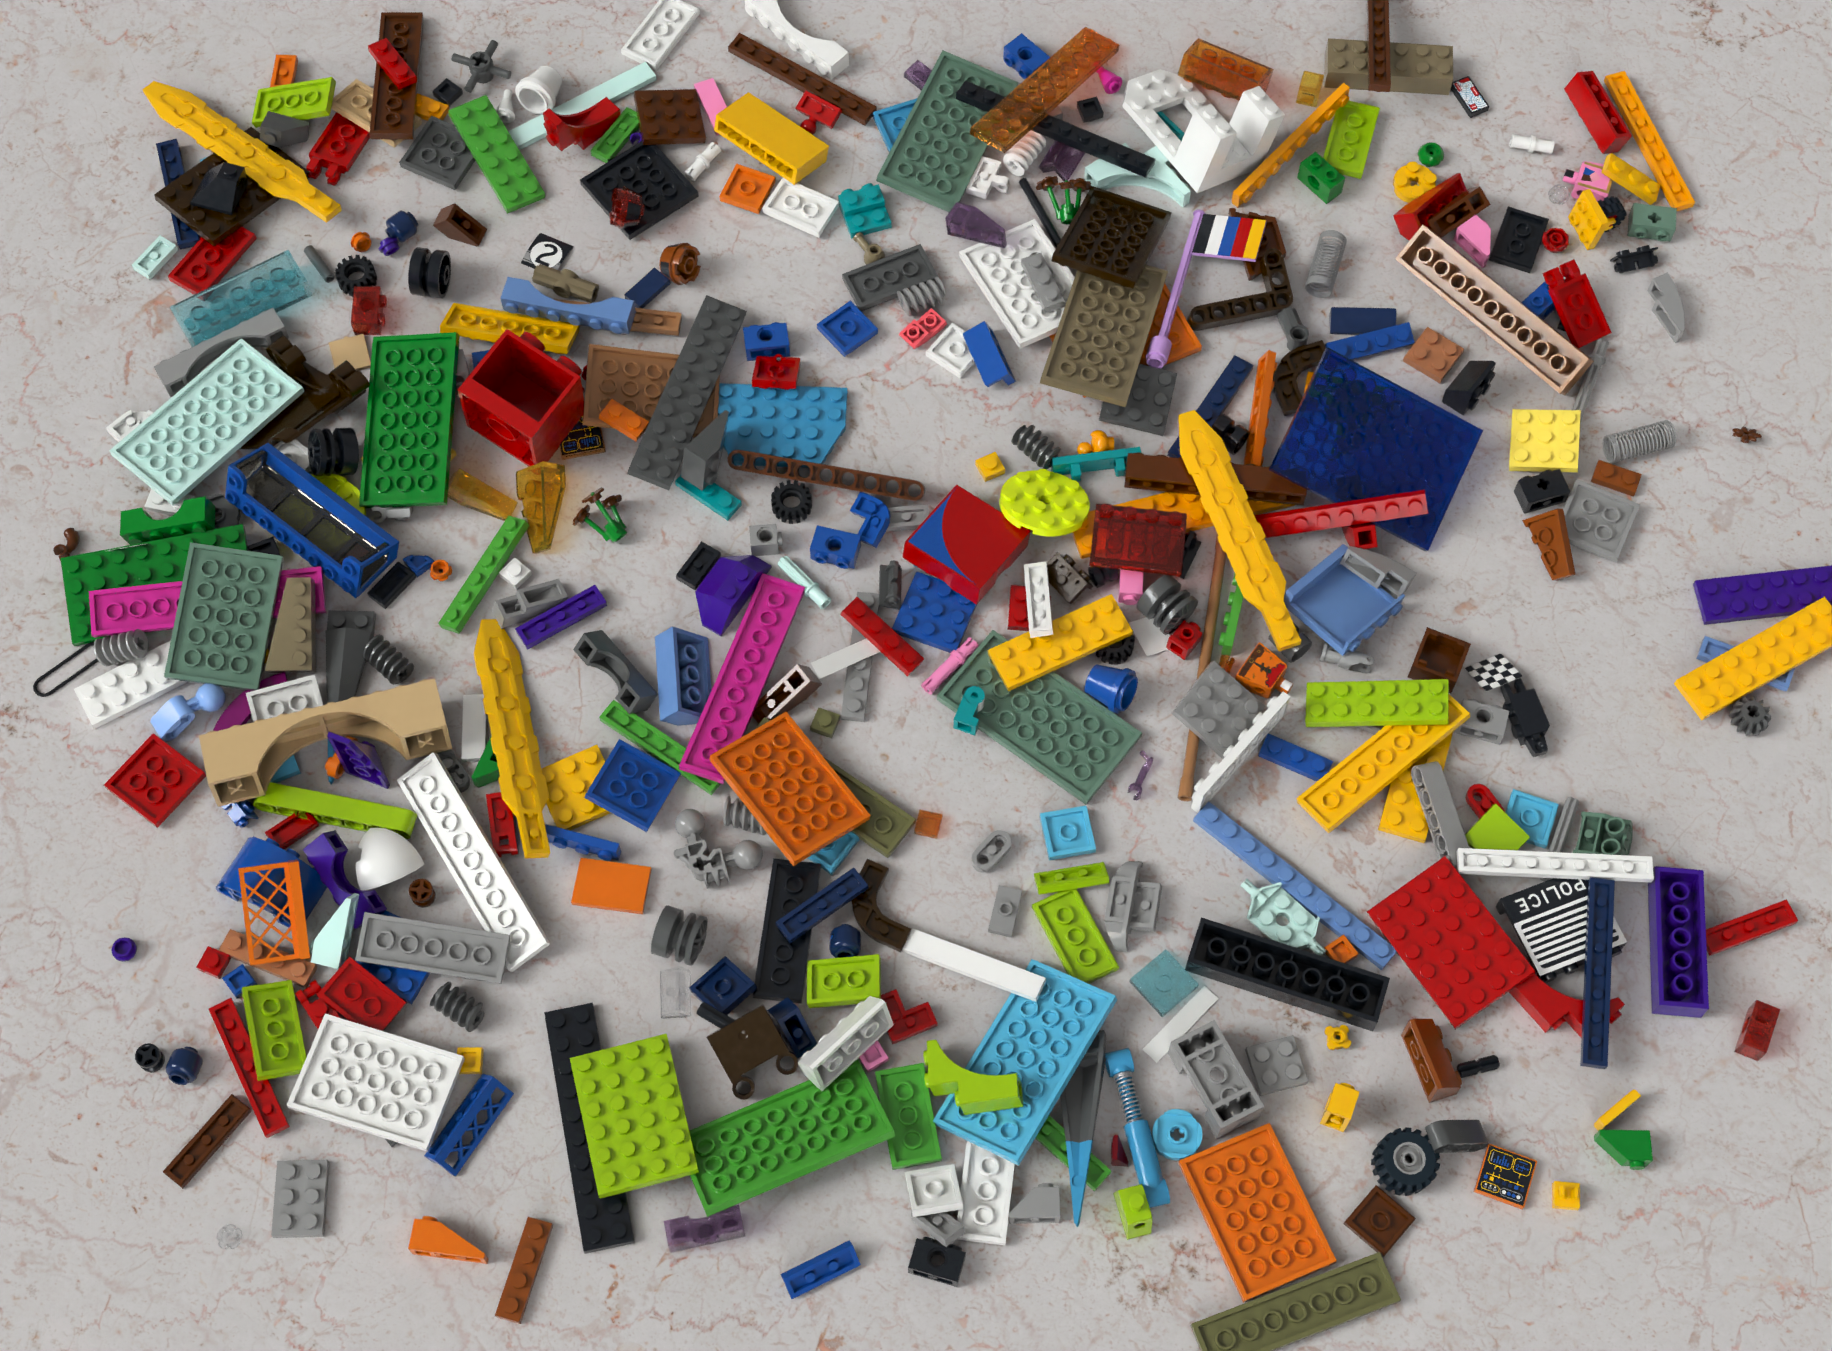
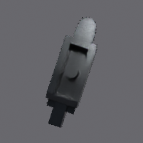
[1500,678,1550,757]

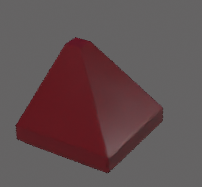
[1111,1135,1129,1167]

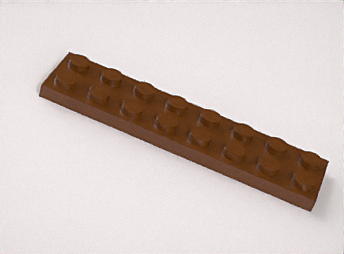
[369,12,424,139]

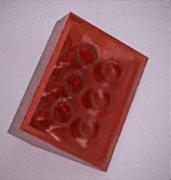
[1089,504,1187,576]

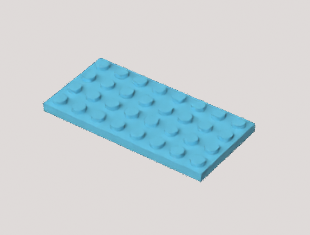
[933,959,1117,1165]

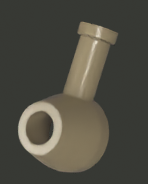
[853,232,885,265]

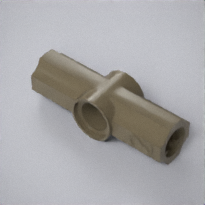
[532,264,599,303]

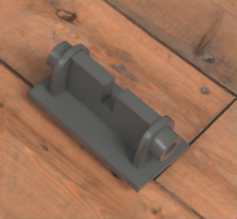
[878,560,902,610]

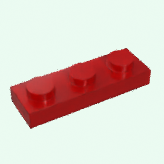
[368,38,417,90]

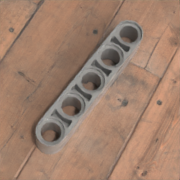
[1411,761,1469,870]

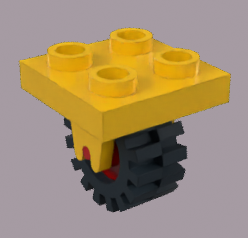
[1568,189,1627,250]

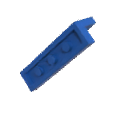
[424,1074,514,1177]

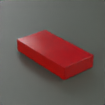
[265,811,319,849]

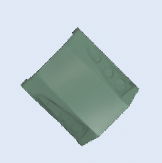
[1573,811,1633,855]

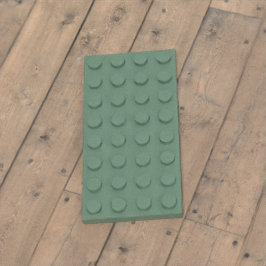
[876,50,1019,214]
[937,630,1142,805]

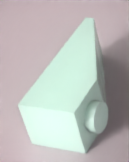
[309,893,359,969]

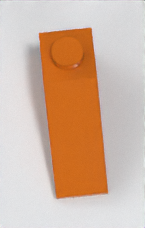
[408,1216,488,1264]

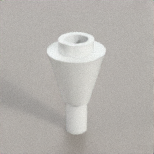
[496,89,515,124]

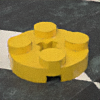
[1393,161,1437,203]

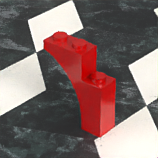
[543,97,621,151]
[1509,974,1625,1037]

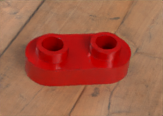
[1466,784,1505,819]

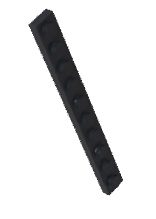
[956,81,1155,178]

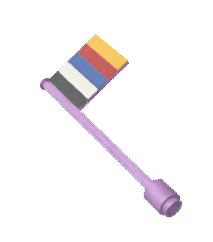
[1146,209,1267,369]

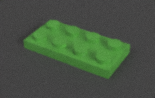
[875,1063,942,1170]

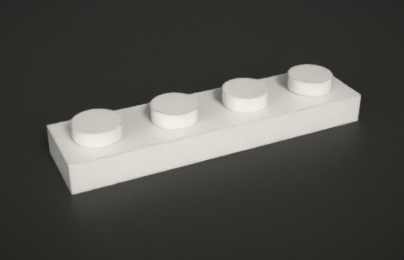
[1024,561,1054,638]

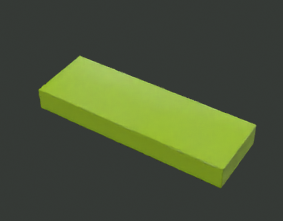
[1034,862,1109,895]

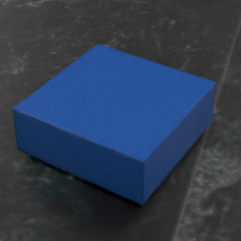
[222,964,258,999]

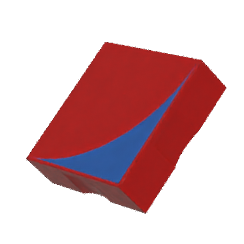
[902,485,1031,605]

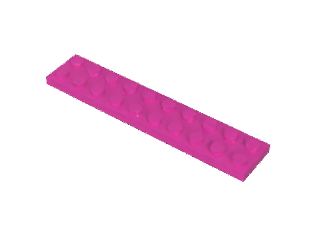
[89,566,326,638]
[679,573,805,784]

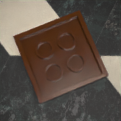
[634,89,706,145]

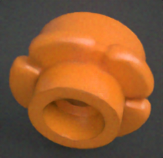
[350,232,371,252]
[430,560,452,581]

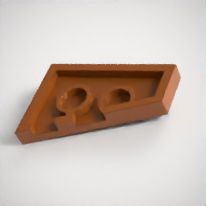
[1522,508,1576,580]

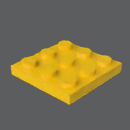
[541,745,611,831]

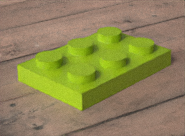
[807,954,881,1008]

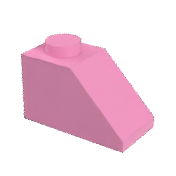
[1453,215,1491,268]

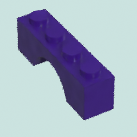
[303,830,387,929]

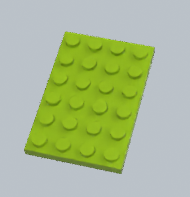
[570,1033,699,1199]

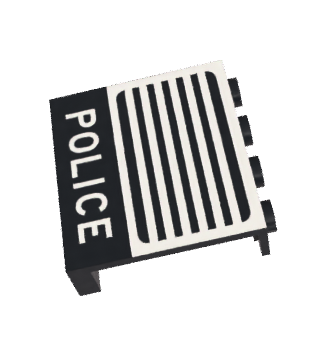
[1496,878,1627,983]

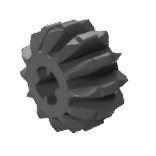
[1729,696,1771,736]

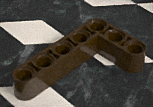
[1187,248,1293,331]

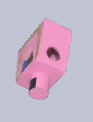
[1562,161,1613,202]

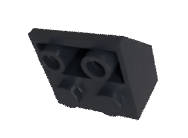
[1442,361,1496,416]

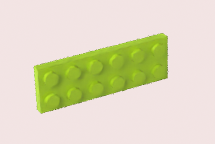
[1305,679,1449,727]

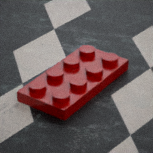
[168,227,257,300]

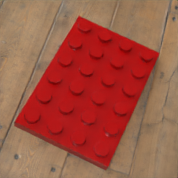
[1367,856,1535,1030]

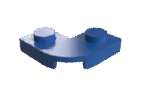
[850,492,891,548]

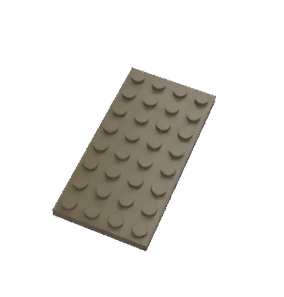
[1040,265,1168,407]

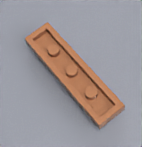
[219,929,318,988]

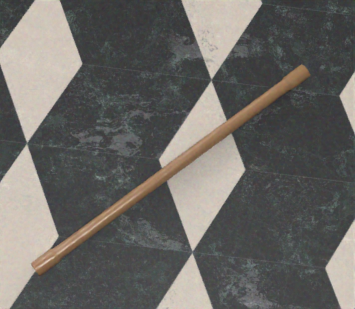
[1178,534,1227,801]

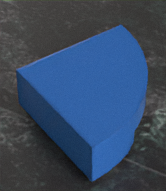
[403,555,434,578]

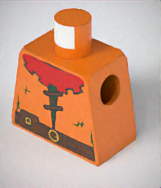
[1235,642,1293,698]

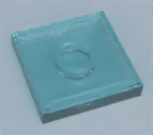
[1129,949,1199,1017]

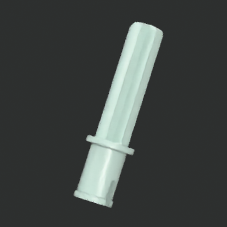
[778,556,831,609]

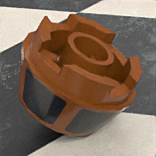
[659,243,701,285]

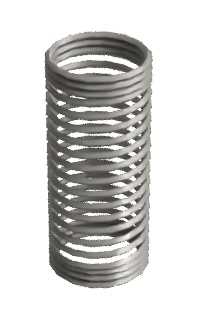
[1305,230,1347,298]
[1602,420,1677,463]

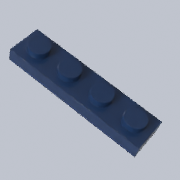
[776,867,868,943]

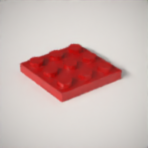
[104,733,206,828]

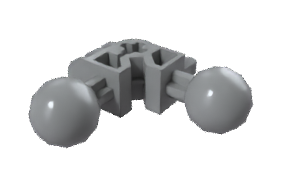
[674,809,763,889]

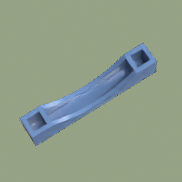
[500,277,636,334]

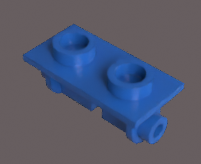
[222,800,259,828]

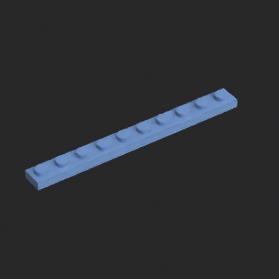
[1193,801,1397,970]

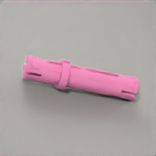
[921,637,979,695]

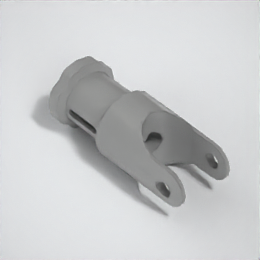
[1319,642,1374,674]

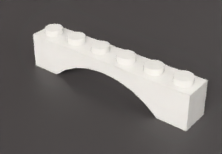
[745,0,849,80]

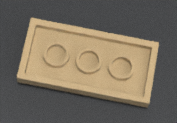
[331,79,422,148]

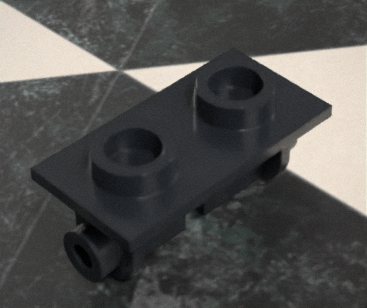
[1610,245,1658,273]
[1163,531,1202,579]

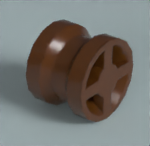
[409,879,436,908]

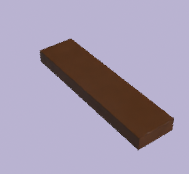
[163,1094,252,1189]

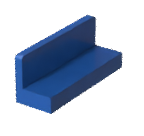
[963,321,1016,387]

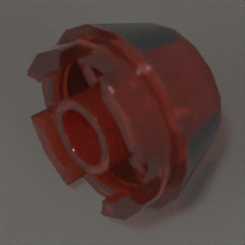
[609,186,644,229]

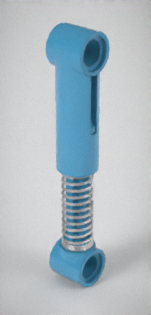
[1105,1048,1170,1208]

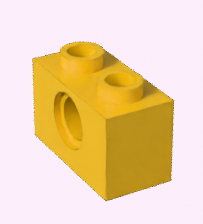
[1320,1083,1360,1132]

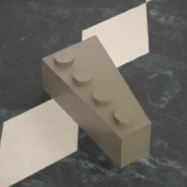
[265,577,316,673]

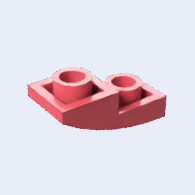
[899,308,947,349]

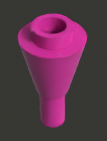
[1093,62,1122,94]

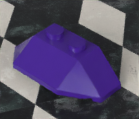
[695,555,772,636]

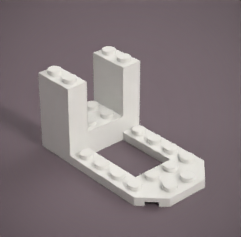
[1122,69,1285,193]

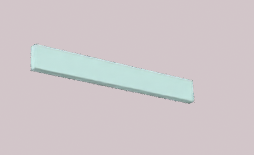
[508,62,657,150]

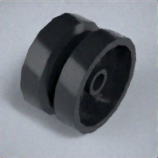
[408,247,451,299]

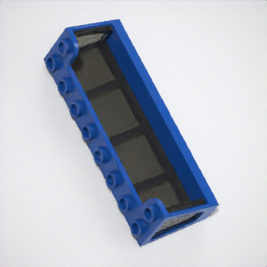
[225,443,399,598]

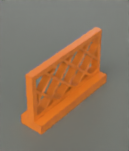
[238,859,310,965]

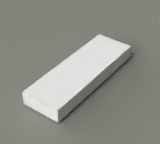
[461,694,487,762]

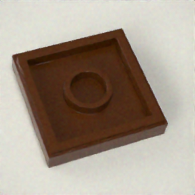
[1343,1185,1416,1257]

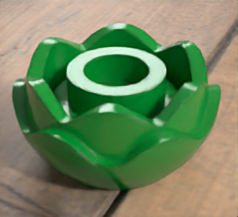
[1417,142,1444,167]

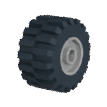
[1371,1127,1440,1196]

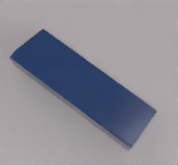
[1329,307,1396,335]

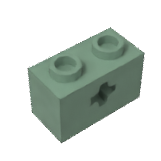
[1627,203,1677,242]

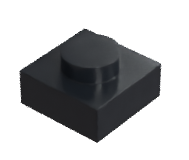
[432,78,463,106]
[1077,96,1104,123]

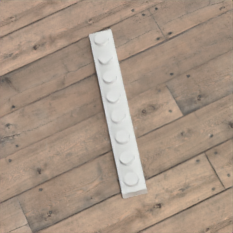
[1456,848,1654,883]

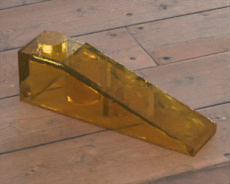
[516,461,566,554]

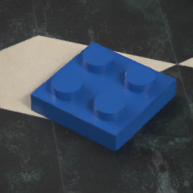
[817,300,878,357]

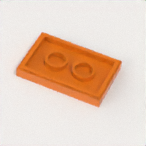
[571,858,652,914]

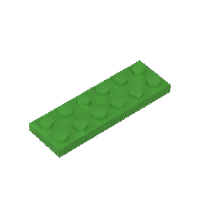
[448,95,545,214]

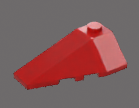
[1393,173,1467,241]

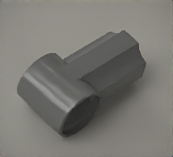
[1277,307,1309,351]

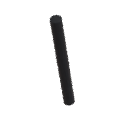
[1019,178,1061,248]

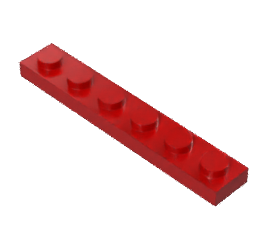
[209,998,290,1138]

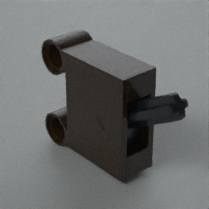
[696,1002,798,1100]

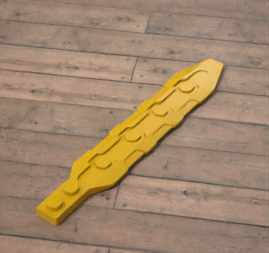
[142,81,342,223]
[1178,410,1301,652]
[473,619,551,859]

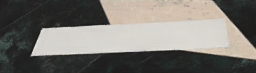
[811,638,880,679]
[1142,986,1219,1063]

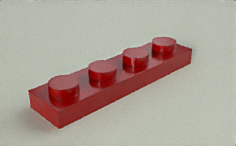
[840,597,924,677]
[1706,899,1798,956]

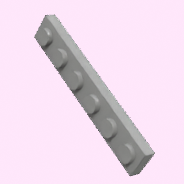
[841,592,879,722]

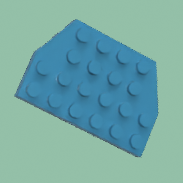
[718,383,848,468]

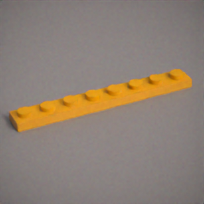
[1604,71,1695,211]
[1232,83,1350,208]

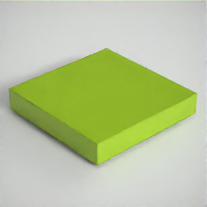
[1465,804,1530,850]

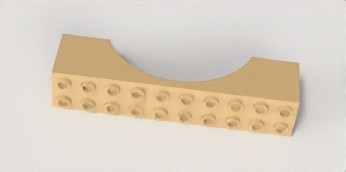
[199,678,452,807]

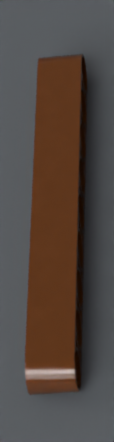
[727,450,925,501]

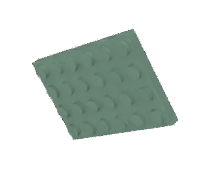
[164,542,284,691]

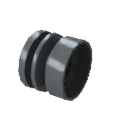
[1136,574,1198,635]
[651,905,708,966]

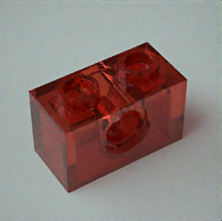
[351,286,387,335]
[1734,1000,1780,1061]

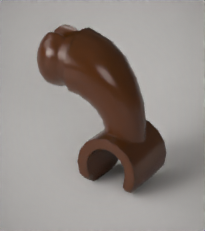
[53,528,80,561]

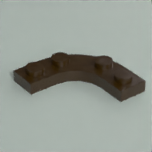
[1274,340,1330,416]
[852,859,911,953]

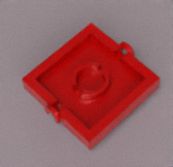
[752,354,800,390]

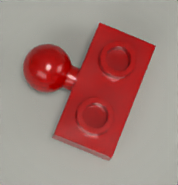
[796,91,842,135]

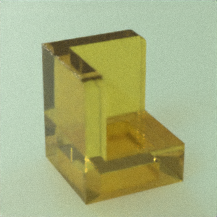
[1296,71,1324,107]

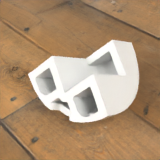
[356,827,425,891]

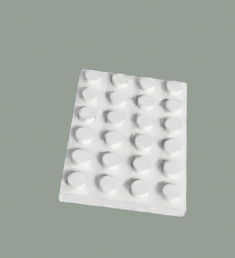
[959,219,1075,349]
[286,1014,465,1152]

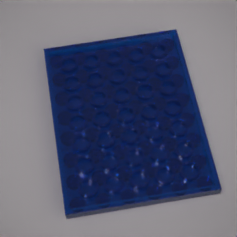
[1269,348,1483,551]

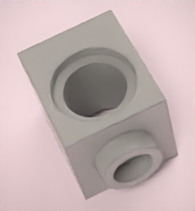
[749,524,783,556]

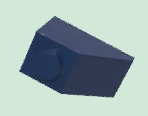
[767,997,817,1058]

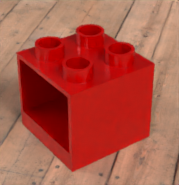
[458,329,585,473]

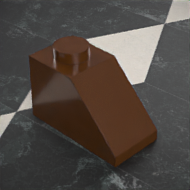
[433,203,487,247]

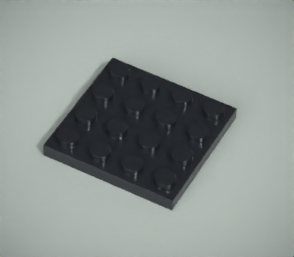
[580,141,699,240]

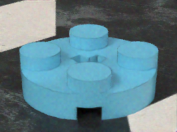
[1152,1109,1202,1161]

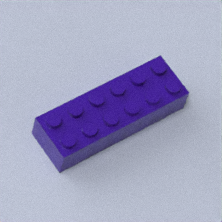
[1648,866,1709,1018]

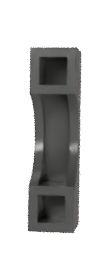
[573,630,658,714]

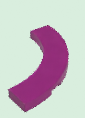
[213,672,288,731]

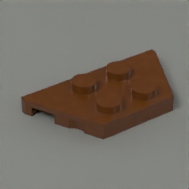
[1228,208,1286,281]

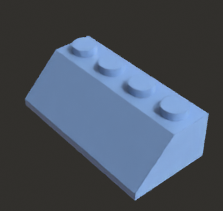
[655,626,712,726]

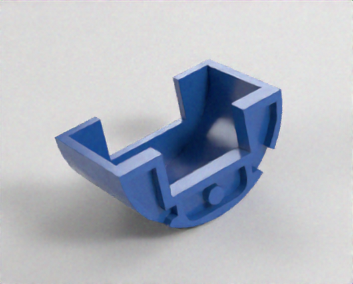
[216,836,327,928]

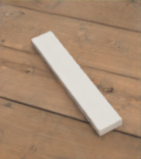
[902,928,1046,1002]

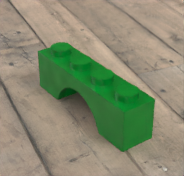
[120,496,215,545]

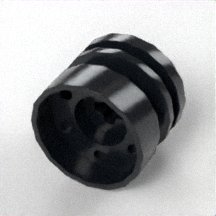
[308,428,359,476]

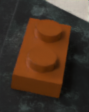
[1591,460,1642,497]

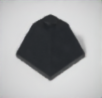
[190,162,248,215]

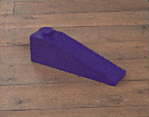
[327,732,390,789]

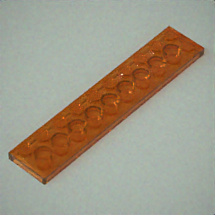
[970,27,1120,153]

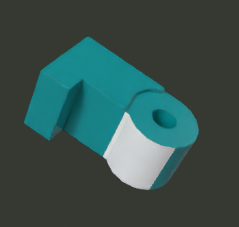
[953,686,985,736]

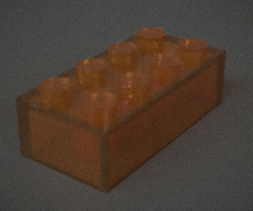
[1178,38,1274,101]

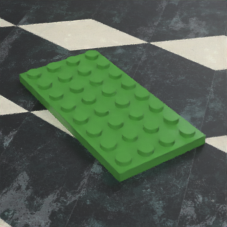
[689,1060,895,1217]

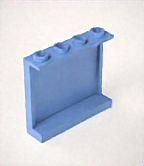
[1284,544,1405,656]

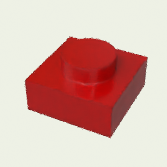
[196,946,231,979]

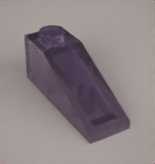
[945,202,1007,248]

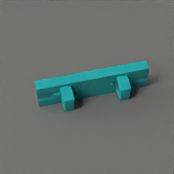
[1051,447,1141,482]

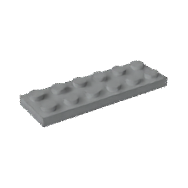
[355,912,510,984]

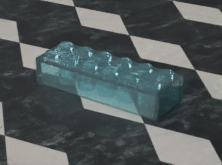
[170,250,312,348]

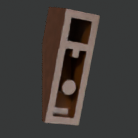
[1427,186,1491,238]
[753,664,822,724]

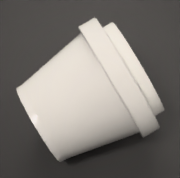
[515,66,562,115]

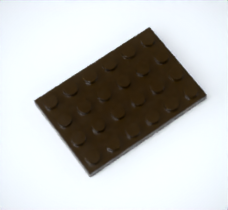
[154,127,310,246]
[1051,186,1172,289]

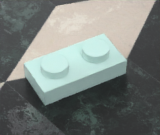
[132,236,178,280]

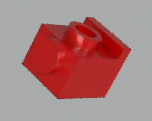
[1166,620,1203,660]

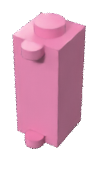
[1118,544,1151,605]

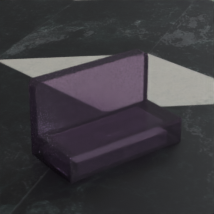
[1039,140,1085,181]

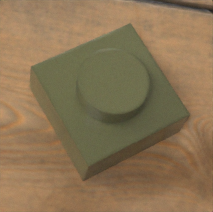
[810,707,840,738]

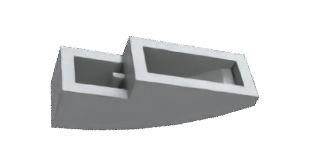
[1648,272,1685,343]
[1340,546,1417,596]
[492,579,568,629]

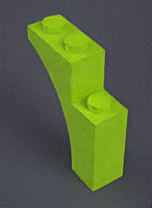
[923,1040,1023,1115]

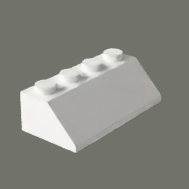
[798,996,894,1091]

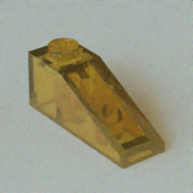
[448,468,518,521]

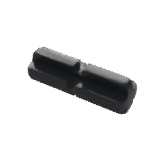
[1457,1055,1500,1078]

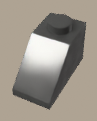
[260,111,310,148]

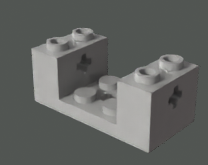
[1168,1020,1264,1139]

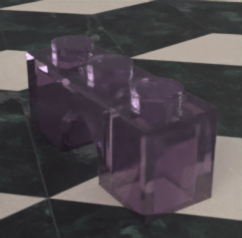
[664,1205,745,1253]

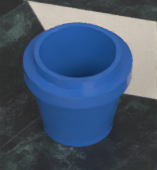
[1085,664,1138,714]

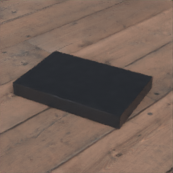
[1489,206,1549,273]

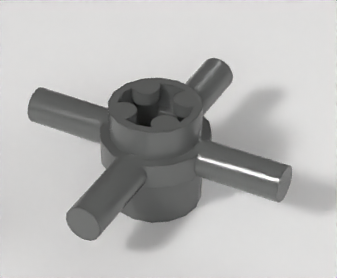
[451,40,511,93]

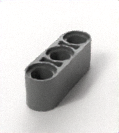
[1425,1120,1489,1153]

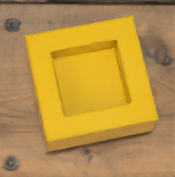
[975,452,1005,482]
[457,1047,484,1074]

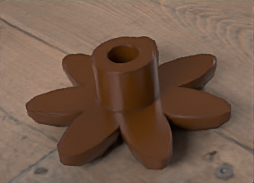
[1732,426,1762,443]

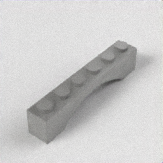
[154,308,289,397]

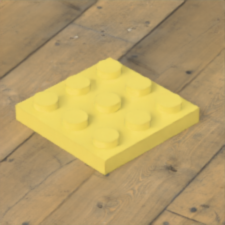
[1509,409,1581,473]

